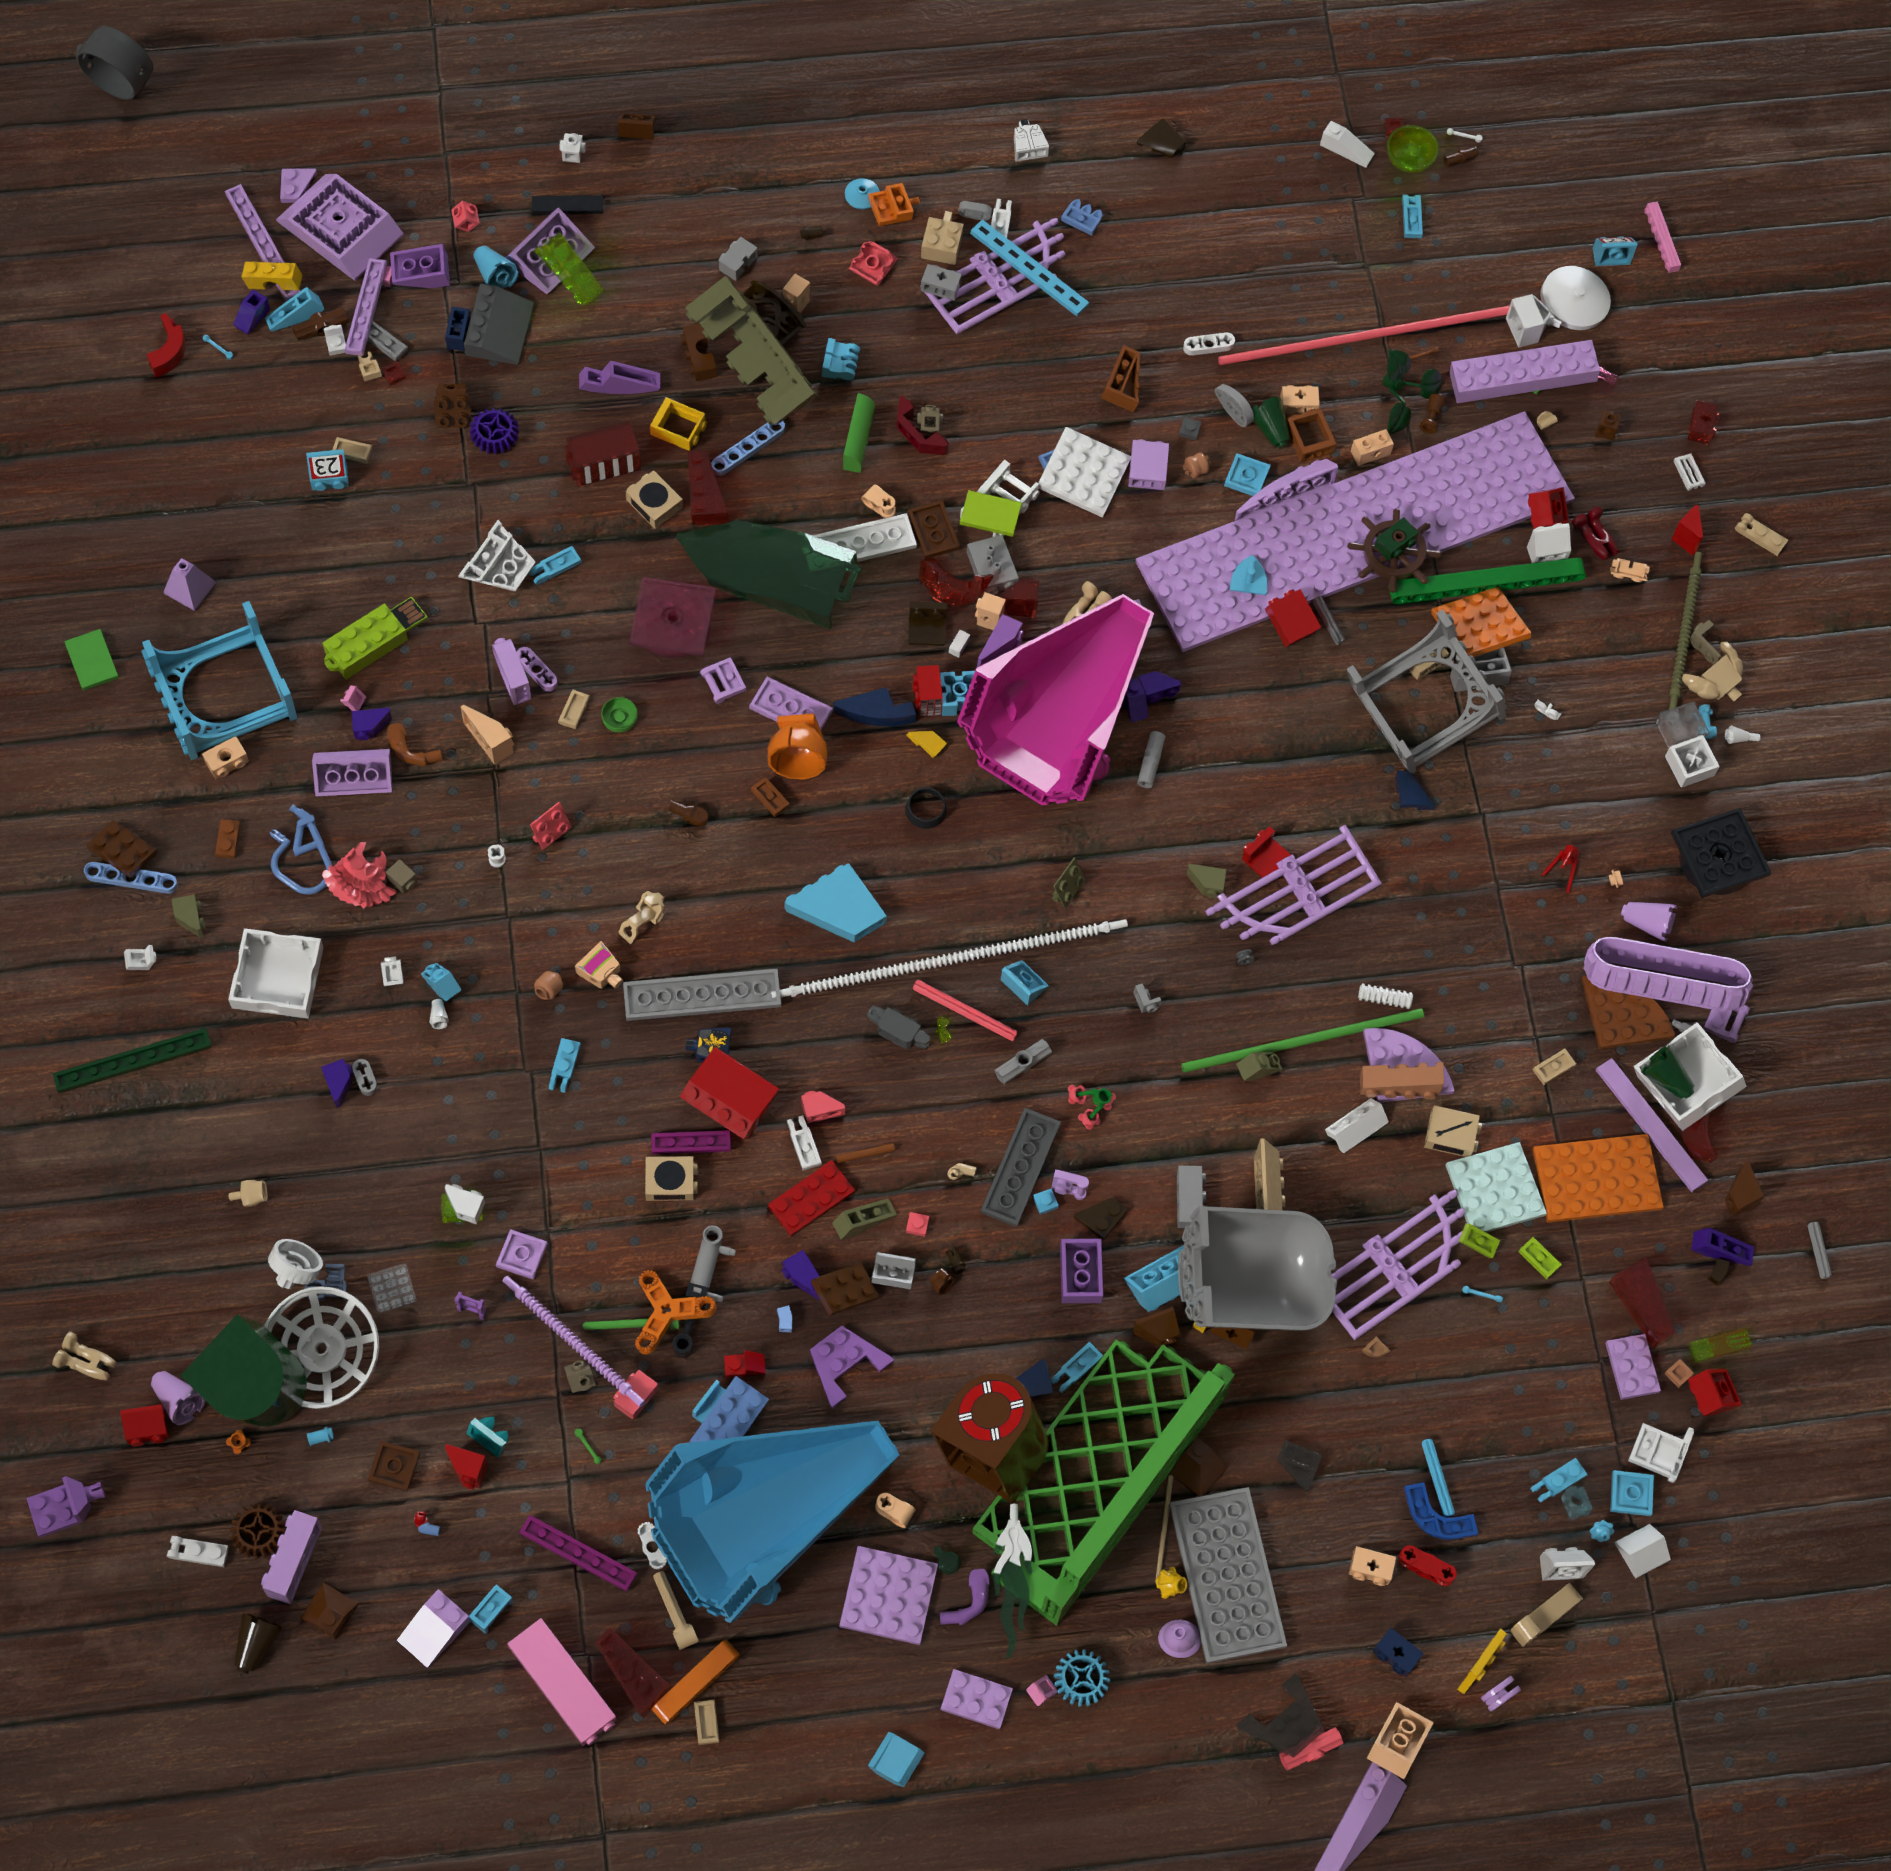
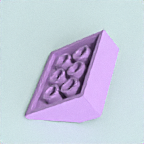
[505,207,595,294]

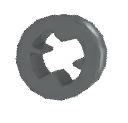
[1235,949,1254,965]

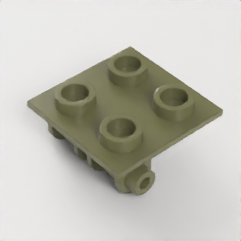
[1052,857,1086,908]

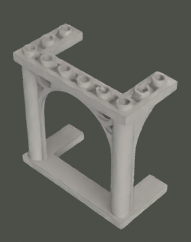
[1347,609,1507,773]

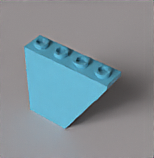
[784,863,887,943]

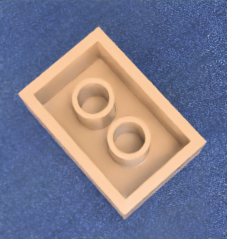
[1367,1702,1433,1779]

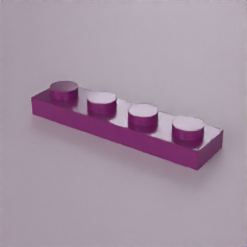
[651,1131,731,1155]

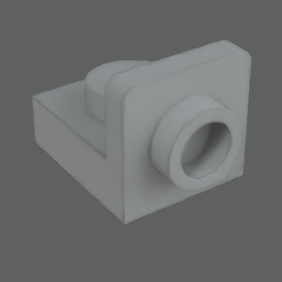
[1133,984,1161,1013]

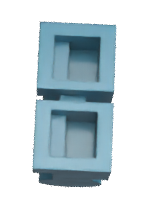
[821,338,860,380]

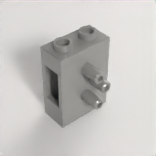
[967,535,1019,595]

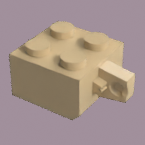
[921,211,964,265]

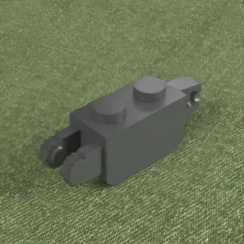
[867,1005,930,1050]

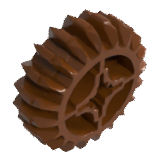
[230,1503,286,1559]

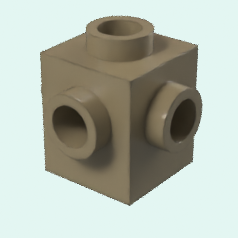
[917,405,943,432]
[564,1360,597,1393]

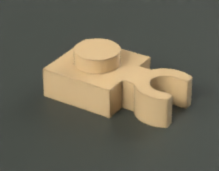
[358,351,382,382]

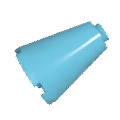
[474,246,518,289]

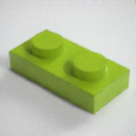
[1459,1223,1500,1258]
[1518,1237,1562,1279]

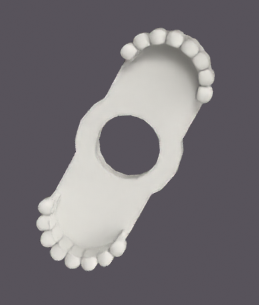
[638,1522,667,1570]

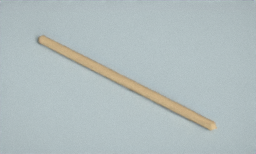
[1155,1474,1173,1583]

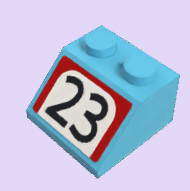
[1593,236,1637,266]
[306,449,349,491]

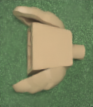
[1682,642,1743,702]

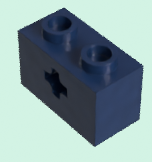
[445,307,471,351]
[1373,1628,1424,1677]

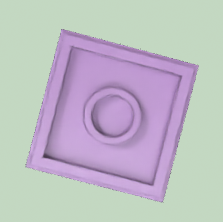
[496,1229,548,1280]

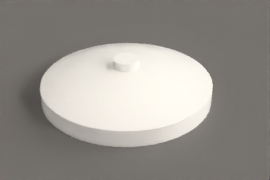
[1540,266,1611,330]

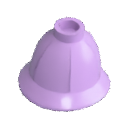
[1158,1620,1201,1658]

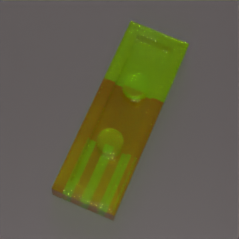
[1689,1328,1753,1363]

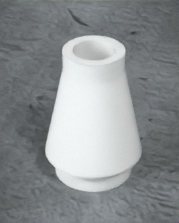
[429,999,449,1029]

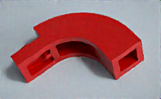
[146,313,186,378]

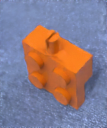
[868,183,920,226]

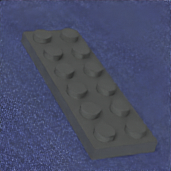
[980,1108,1061,1227]

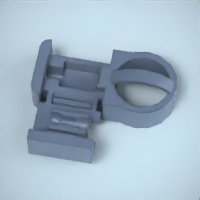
[304,1264,347,1301]

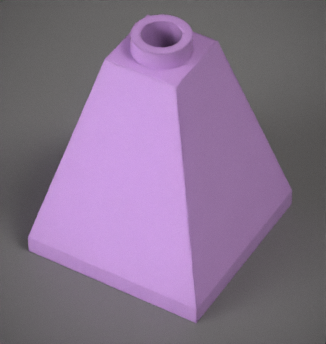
[164,558,216,611]

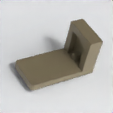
[1689,620,1721,665]

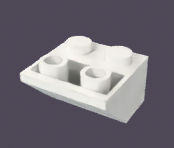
[1527,523,1571,563]

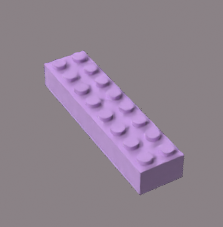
[1449,340,1600,403]

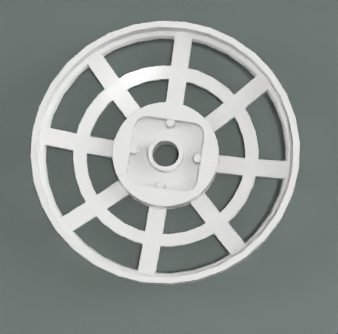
[264,1286,379,1409]

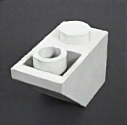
[445,1184,485,1224]

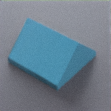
[1001,960,1049,1006]

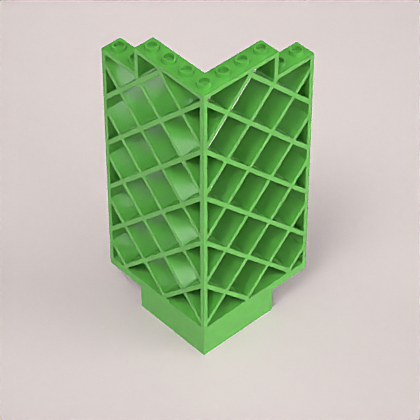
[972,1340,1235,1626]

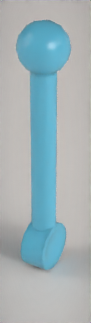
[202,335,233,360]
[1462,1286,1503,1302]

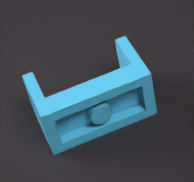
[469,1585,513,1634]

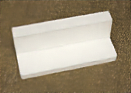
[1325,1098,1389,1153]

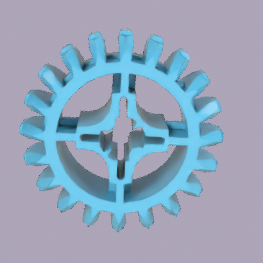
[1054,1649,1110,1707]

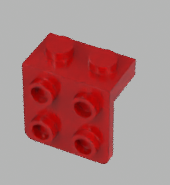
[1242,826,1291,883]

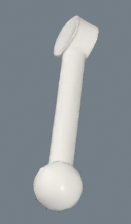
[1447,128,1482,142]

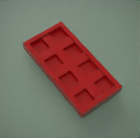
[768,1160,855,1237]

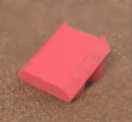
[848,241,898,286]

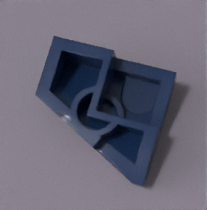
[1395,771,1435,810]
[1015,1359,1053,1399]

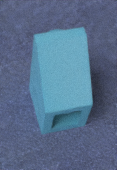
[421,963,461,1001]

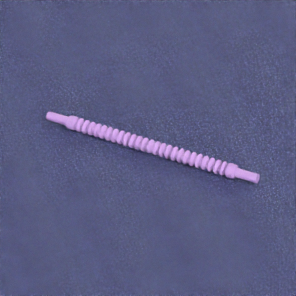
[503,1276,645,1407]

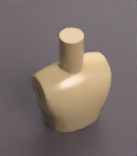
[229,1180,268,1207]

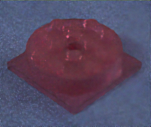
[629,577,716,658]

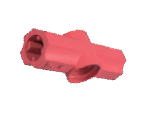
[1279,1727,1344,1771]

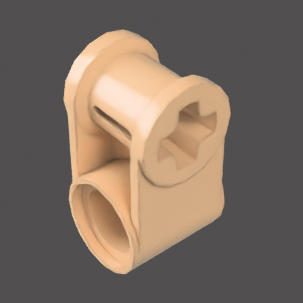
[861,484,896,518]
[875,1493,916,1528]

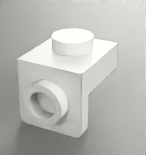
[124,945,156,970]

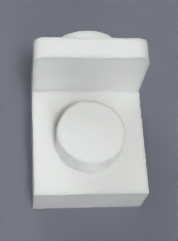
[324,325,346,356]
[381,956,403,986]

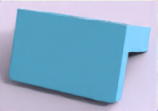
[692,1380,725,1423]

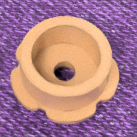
[1609,870,1623,888]

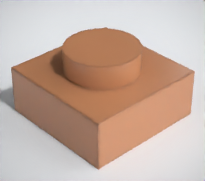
[1665,1359,1694,1388]

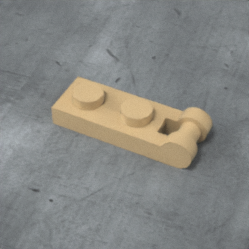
[1735,513,1788,556]

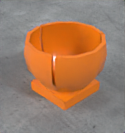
[767,713,827,780]

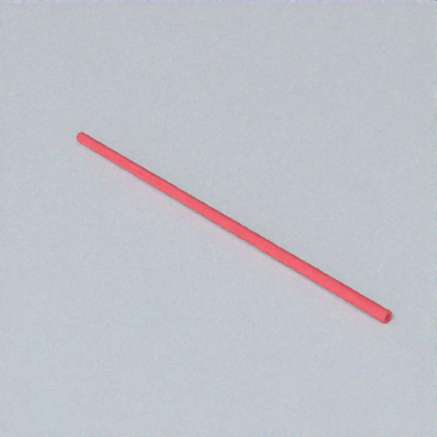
[1218,300,1541,365]

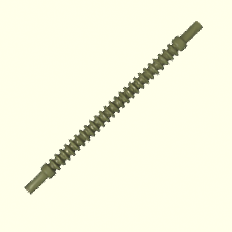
[1668,552,1702,714]

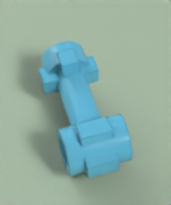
[1697,704,1717,739]

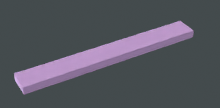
[225,184,300,302]
[1596,1058,1708,1193]

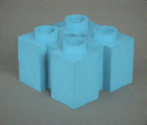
[940,671,975,716]

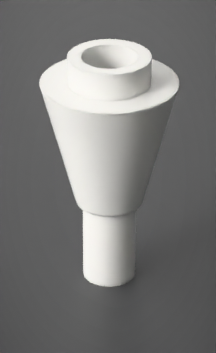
[1725,725,1760,744]

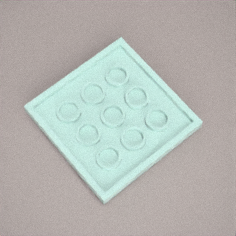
[1445,1142,1547,1233]

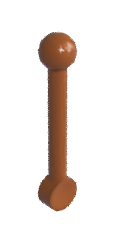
[1409,347,1439,361]

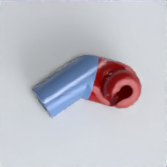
[414,1511,440,1536]

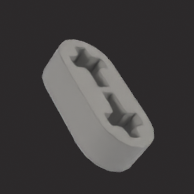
[958,201,992,221]
[352,1059,377,1096]

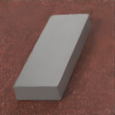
[367,321,408,362]

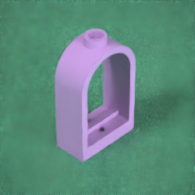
[492,638,531,705]

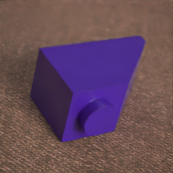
[1123,678,1148,723]
[352,708,392,741]
[321,1059,354,1108]

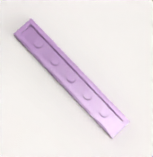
[344,258,388,356]

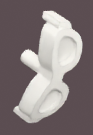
[1534,699,1561,720]

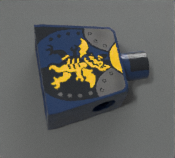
[686,1028,731,1063]

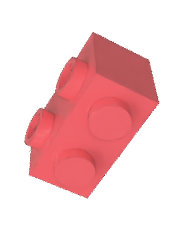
[613,1370,659,1420]

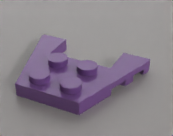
[810,1326,894,1409]

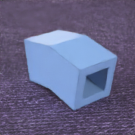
[777,1305,792,1333]

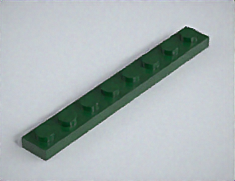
[52,1028,212,1094]

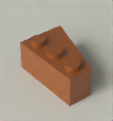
[1101,345,1140,413]

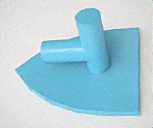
[1230,555,1267,595]

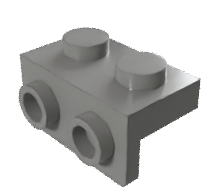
[871,1252,916,1289]

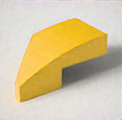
[906,731,947,758]

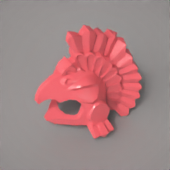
[322,842,396,909]

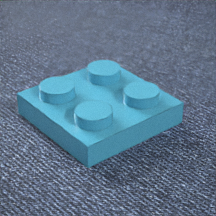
[1224,453,1270,496]
[1610,1470,1654,1516]

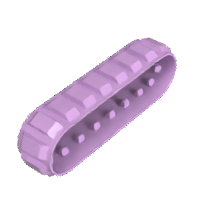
[1583,937,1753,1011]

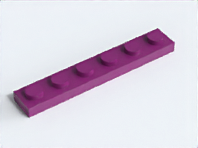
[519,1515,637,1592]

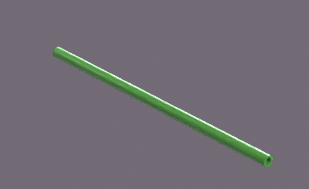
[1181,1008,1424,1073]

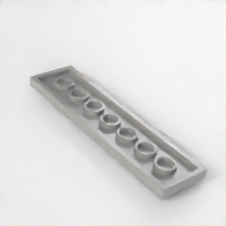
[623,969,781,1021]

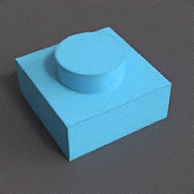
[1033,1189,1059,1215]

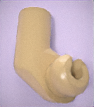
[948,1163,976,1180]

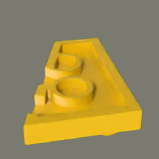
[1457,1629,1507,1694]

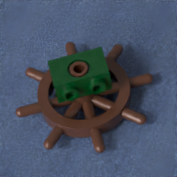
[1347,508,1442,593]

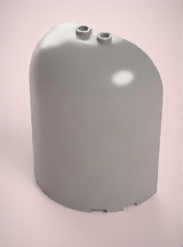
[1178,1206,1337,1331]

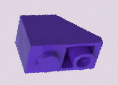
[233,290,270,335]
[1138,671,1181,703]

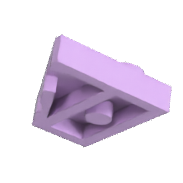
[280,169,317,203]

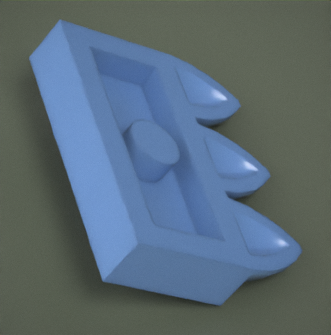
[1061,199,1102,236]

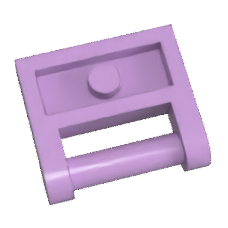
[700,657,746,704]
[1703,1005,1750,1043]
[1051,1169,1089,1200]

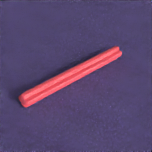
[913,980,1017,1041]

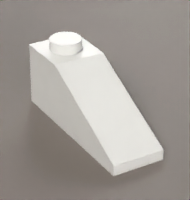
[1320,121,1375,168]

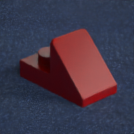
[724,1350,766,1377]

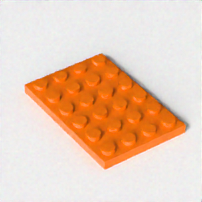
[1533,1134,1664,1223]

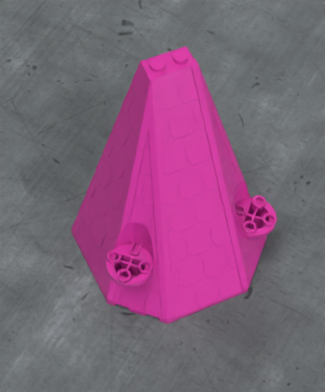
[957,594,1154,805]

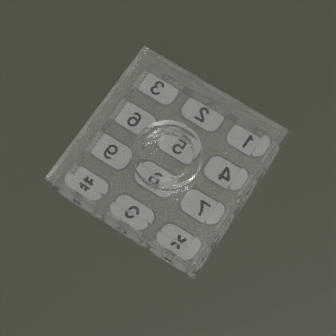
[367,1263,417,1313]

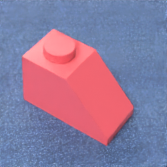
[801,1091,845,1124]

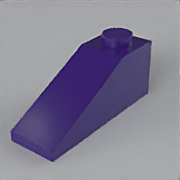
[1691,1228,1754,1266]
[781,1250,821,1301]

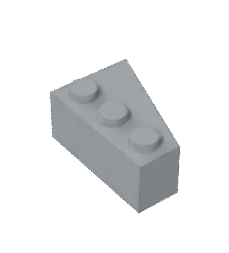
[1450,647,1511,692]

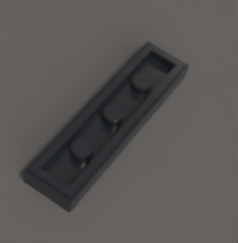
[532,195,603,214]

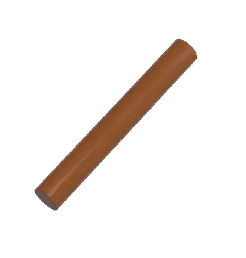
[836,1143,895,1163]

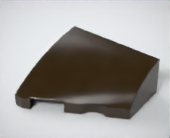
[1137,118,1186,158]

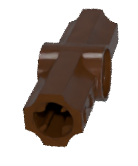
[292,307,349,341]

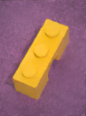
[241,262,303,291]

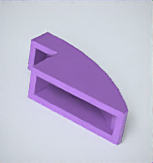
[579,361,660,394]

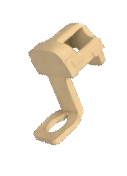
[619,891,665,944]

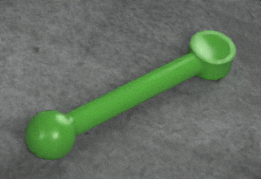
[575,1429,602,1464]

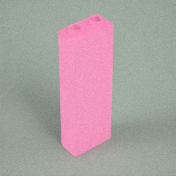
[507,1618,617,1746]

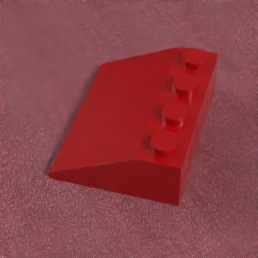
[679,1047,780,1139]

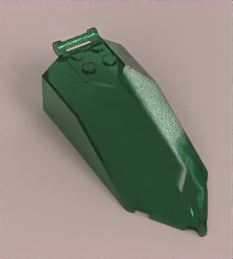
[676,520,863,629]

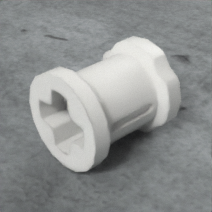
[488,844,506,868]

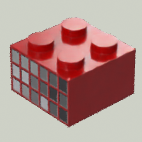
[912,665,943,717]

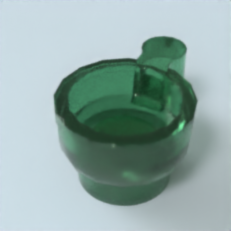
[933,1546,961,1575]

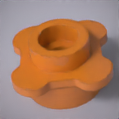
[226,1430,251,1454]

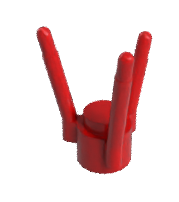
[1542,845,1580,893]

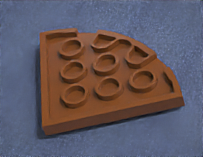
[1581,976,1675,1050]

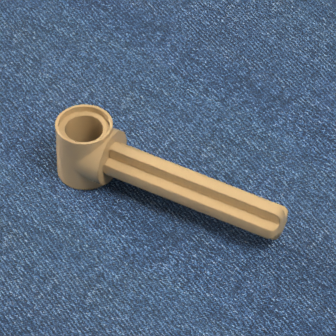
[653,1571,699,1650]

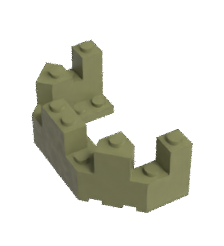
[685,276,818,426]

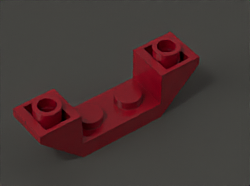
[897,395,949,455]

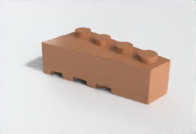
[1360,1062,1444,1099]

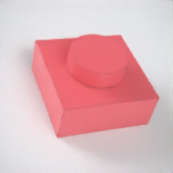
[906,1212,929,1237]

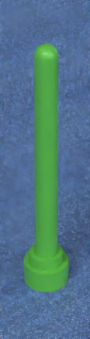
[582,1319,679,1330]

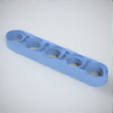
[711,421,785,476]
[84,862,178,894]

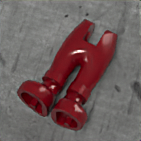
[1571,506,1619,561]

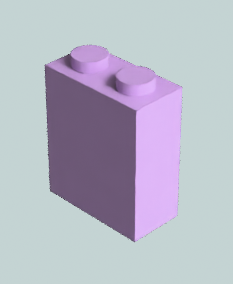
[1128,439,1169,490]

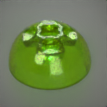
[1387,125,1439,174]

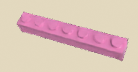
[1645,201,1681,273]

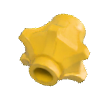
[1156,1567,1187,1599]

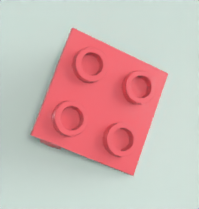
[530,802,572,850]

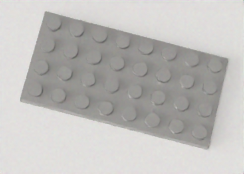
[1169,1487,1287,1664]

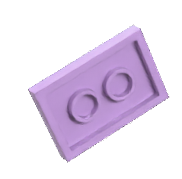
[1605,1334,1661,1400]
[940,1669,1013,1730]

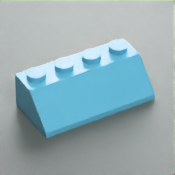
[1124,1245,1184,1312]

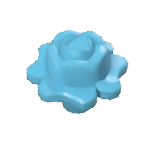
[1590,1520,1614,1542]

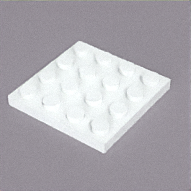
[1039,427,1131,518]

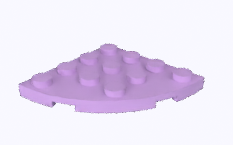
[1363,1028,1454,1103]

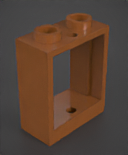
[1287,408,1336,463]

